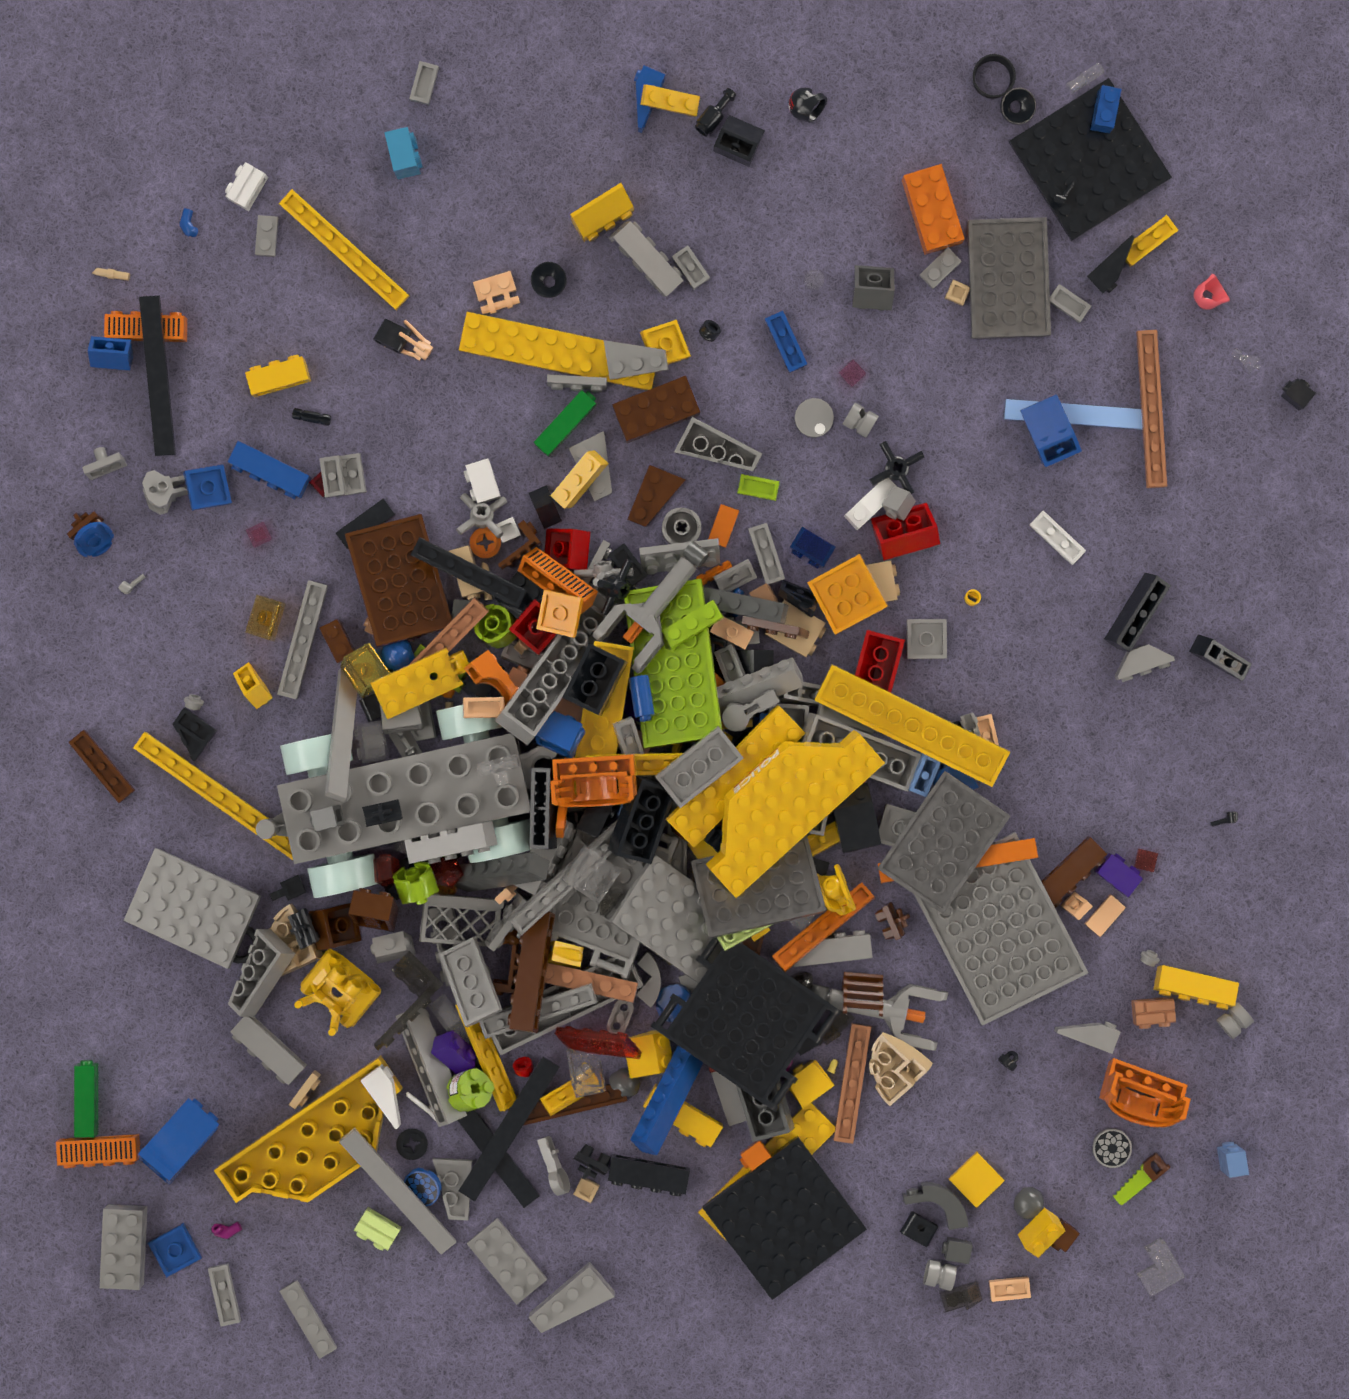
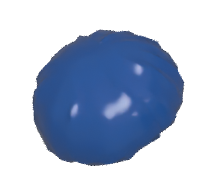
[381,640,415,671]

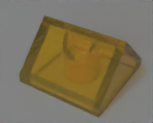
[245,595,286,641]
[340,643,390,699]

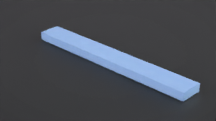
[1004,399,1143,430]

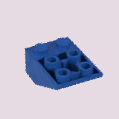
[1020,394,1082,467]

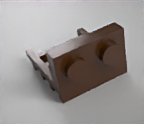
[497,520,542,570]
[491,943,521,995]
[841,972,884,1017]

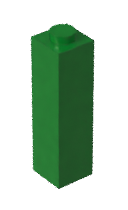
[533,390,597,457]
[74,1060,98,1138]

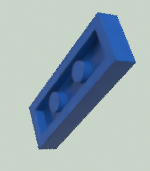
[765,311,807,373]

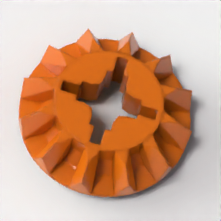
[470,527,501,559]

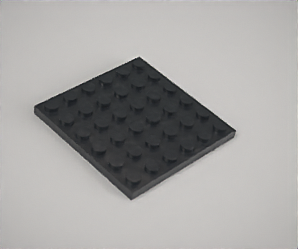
[1009,78,1172,241]
[702,1136,867,1300]

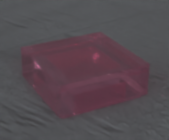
[839,360,866,387]
[246,522,273,548]

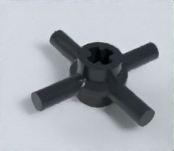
[869,441,925,494]
[597,559,636,616]

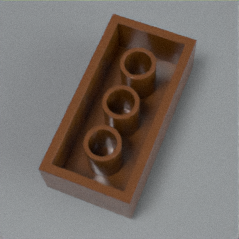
[612,375,700,443]
[349,888,399,932]

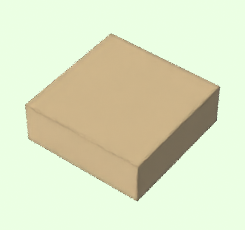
[945,280,970,306]
[573,1177,600,1203]

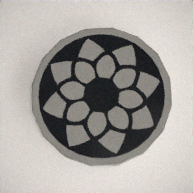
[1092,1128,1132,1168]

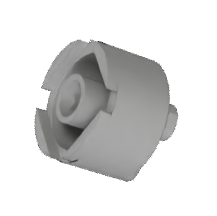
[662,508,701,544]

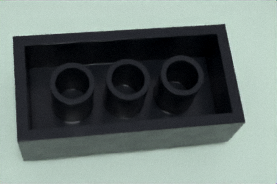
[608,775,673,864]

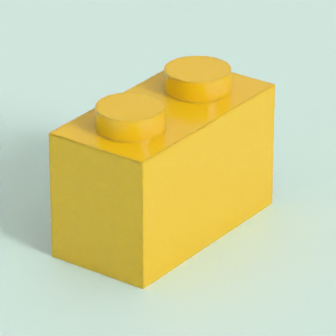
[1018,1208,1065,1258]

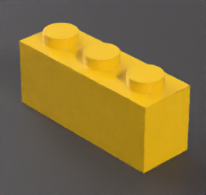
[245,355,311,398]
[550,450,609,509]

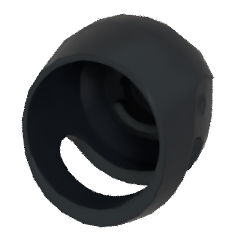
[788,87,827,123]

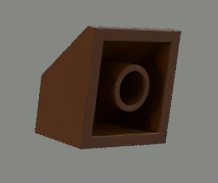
[309,903,362,950]

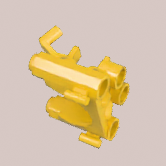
[294,949,381,1036]

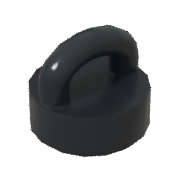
[699,320,721,342]
[998,1051,1019,1071]

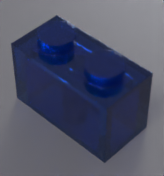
[789,527,836,569]

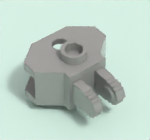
[142,470,188,515]

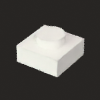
[496,517,521,543]

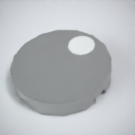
[794,398,834,438]

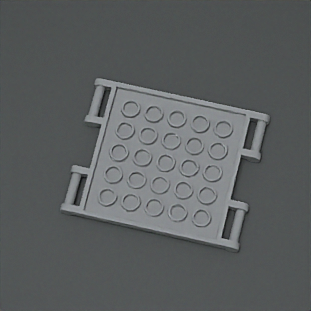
[517,811,680,979]

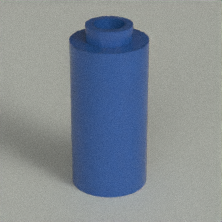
[629,675,655,722]

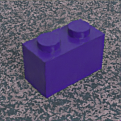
[1094,853,1143,897]
[431,1030,477,1074]

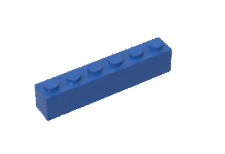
[630,1046,703,1155]

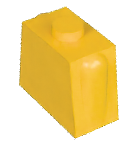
[548,941,584,969]
[786,1060,835,1109]

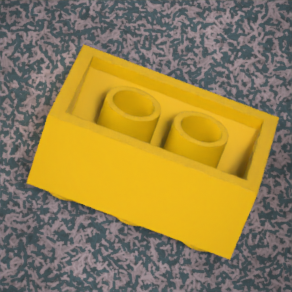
[570,183,634,242]

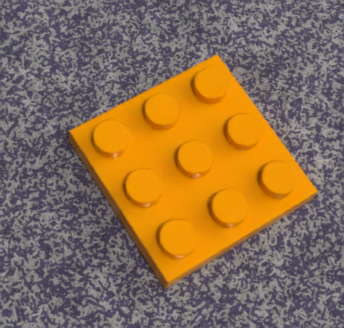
[807,554,888,635]

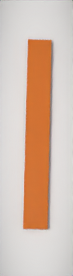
[878,838,1038,883]

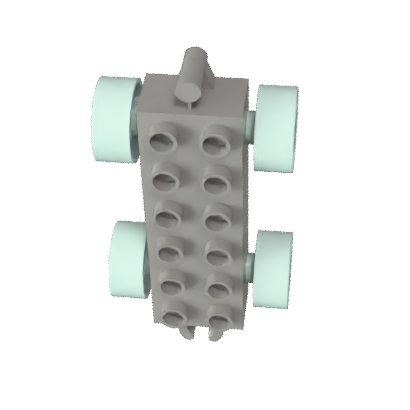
[256,705,557,898]

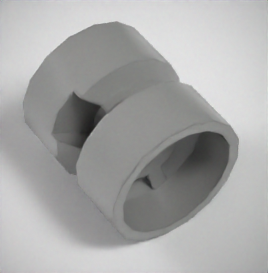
[842,402,879,438]
[1216,1002,1254,1039]
[923,1259,957,1291]

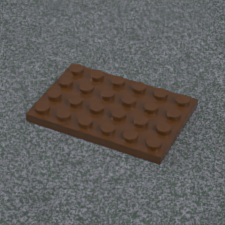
[345,514,452,648]

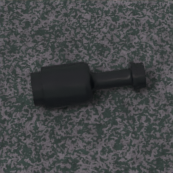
[695,88,736,137]

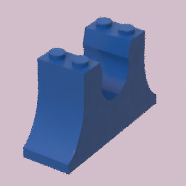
[138,1098,219,1185]

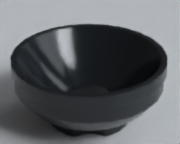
[1000,88,1036,125]
[531,262,567,298]

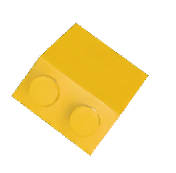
[623,1030,672,1078]

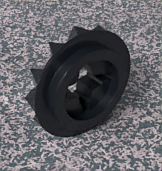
[396,1128,428,1160]

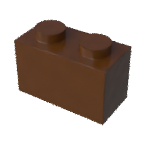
[320,619,357,664]

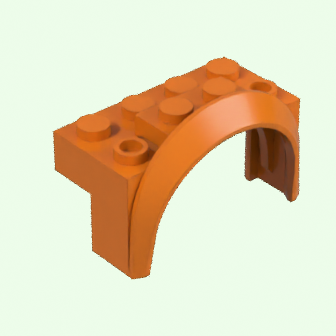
[550,754,637,807]
[1099,1058,1191,1127]

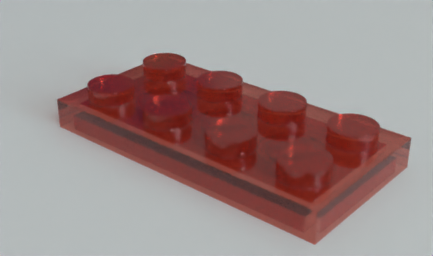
[555,1026,642,1059]

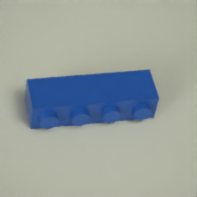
[228,441,312,499]

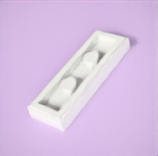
[1029,511,1086,565]

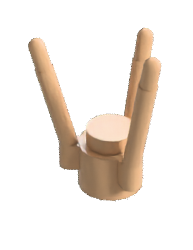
[399,320,434,361]

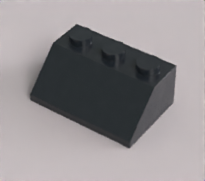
[562,643,628,716]

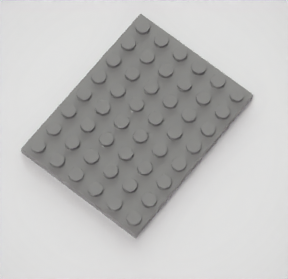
[915,832,1089,1026]

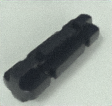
[292,408,331,426]

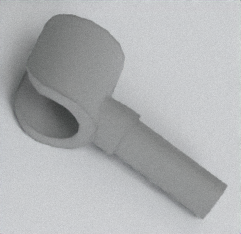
[118,574,146,594]

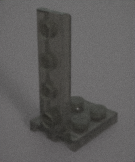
[374,951,443,1051]

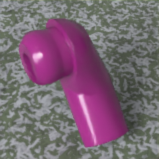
[211,1221,242,1239]

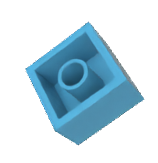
[384,127,423,179]

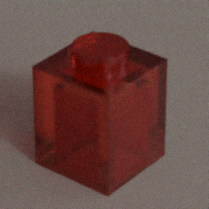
[373,854,400,886]
[430,857,463,888]

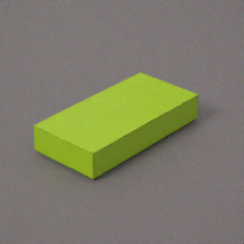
[737,474,780,501]

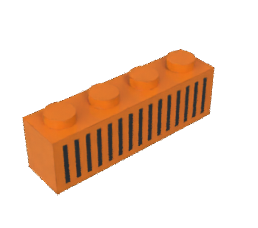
[104,311,187,342]
[517,547,598,615]
[56,1134,140,1168]

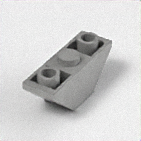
[1114,644,1175,682]

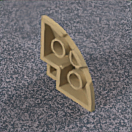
[270,904,323,976]
[869,1032,933,1106]

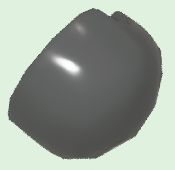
[609,1068,640,1097]
[1014,1187,1044,1219]

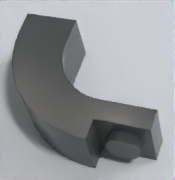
[902,1182,969,1230]

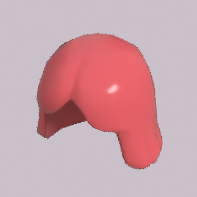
[1193,274,1230,310]

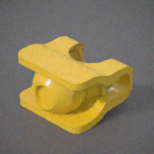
[817,864,856,916]

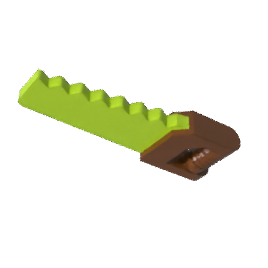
[1112,1152,1171,1205]

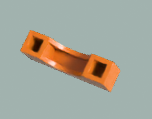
[464,650,518,707]

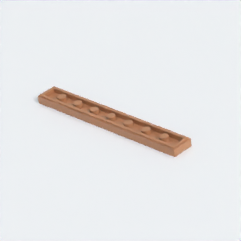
[1136,330,1167,489]

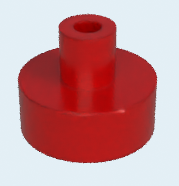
[513,1057,534,1078]

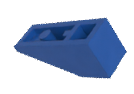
[634,65,665,133]

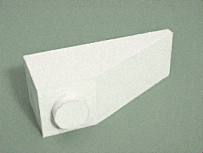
[844,478,896,530]
[361,1064,401,1129]

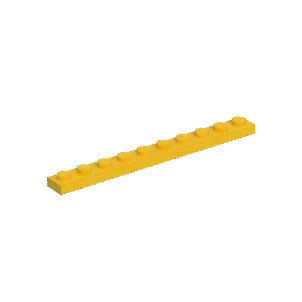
[133,732,293,860]

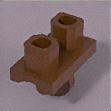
[67,511,104,540]
[875,902,910,940]

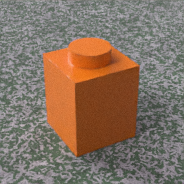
[740,1140,771,1171]

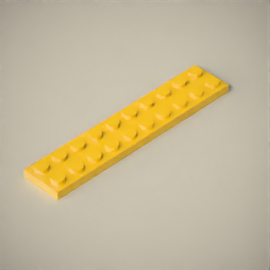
[459,312,655,390]
[814,664,1010,787]

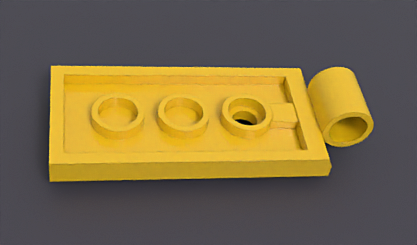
[370,648,469,720]

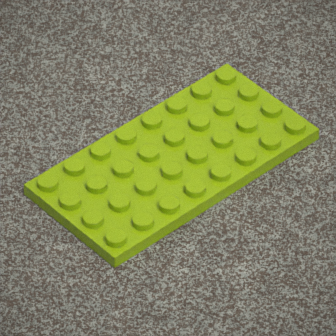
[624,579,722,749]

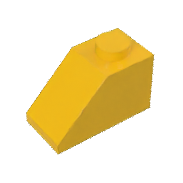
[233,662,273,709]

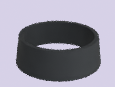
[973,54,1016,99]

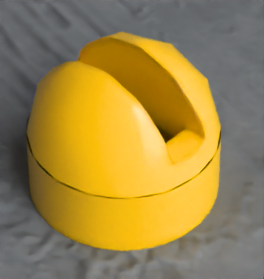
[964,589,981,606]

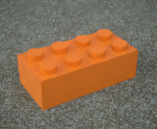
[902,164,965,255]

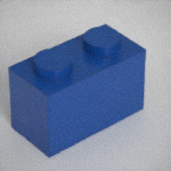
[1090,85,1122,134]
[88,336,133,370]

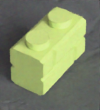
[354,1207,401,1251]

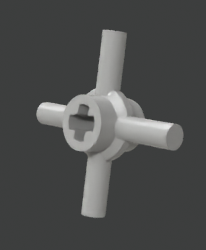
[456,493,507,538]
[574,560,634,586]

